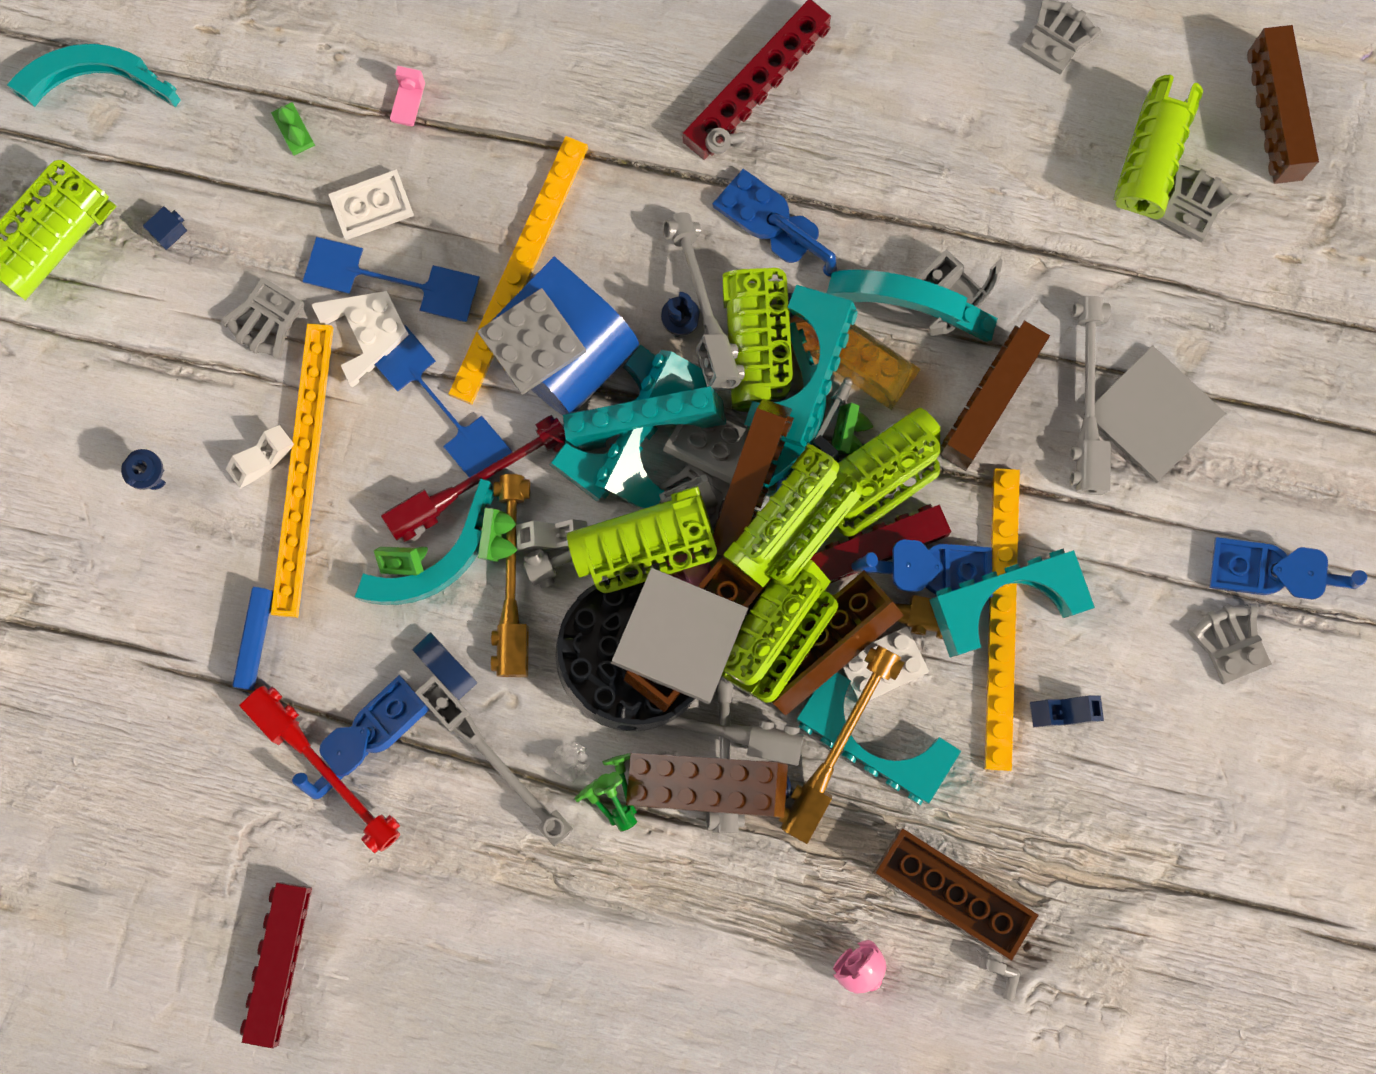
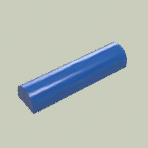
[233,587,274,691]

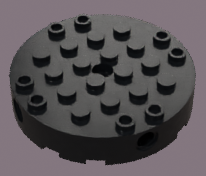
[555,574,695,731]

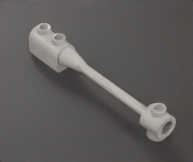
[663,212,745,391]
[1069,296,1111,495]
[524,474,718,588]
[415,675,573,847]
[706,676,745,833]
[600,717,804,766]

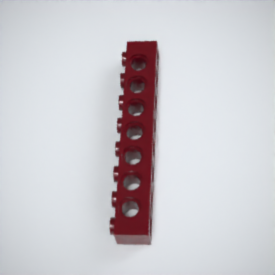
[682,0,831,160]

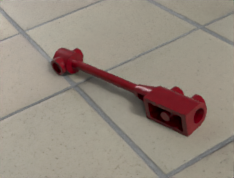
[381,415,567,542]

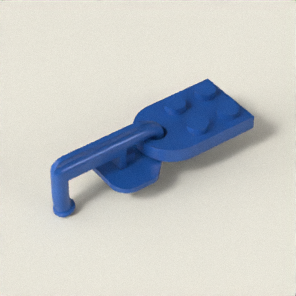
[712,168,837,277]
[1209,537,1368,600]
[851,540,993,599]
[292,675,430,800]

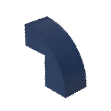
[412,632,478,700]
[1030,695,1104,728]

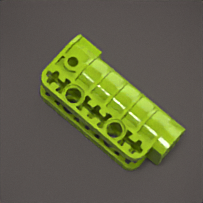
[1113,75,1203,220]
[0,160,117,301]
[722,268,793,412]
[829,408,940,537]
[723,443,863,587]
[567,486,717,593]
[721,553,838,703]

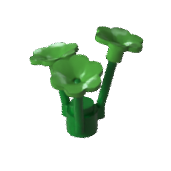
[574,753,637,832]

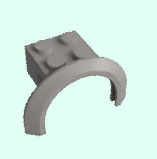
[917,249,1002,336]

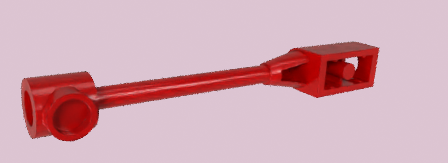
[239,686,401,853]

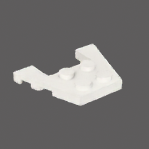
[312,291,409,387]

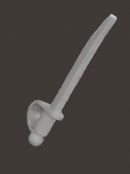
[812,377,853,446]

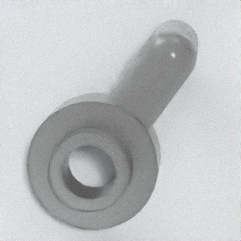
[705,128,746,154]
[979,954,1020,1001]

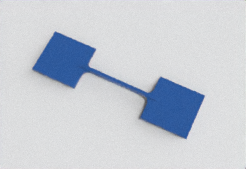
[303,237,480,323]
[375,325,512,478]

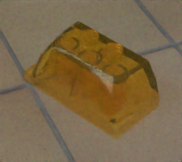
[811,324,921,410]

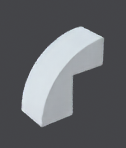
[226,425,294,488]
[516,519,587,551]

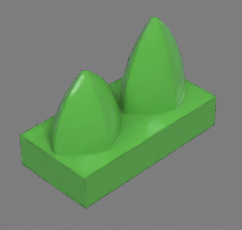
[271,102,315,156]
[831,403,873,456]
[478,508,517,562]
[374,546,428,575]

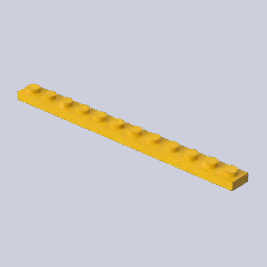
[448,136,588,405]
[271,324,334,618]
[984,468,1020,771]

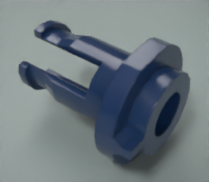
[661,292,700,337]
[121,449,166,490]

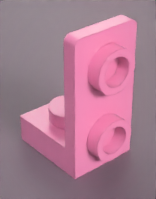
[390,66,425,127]

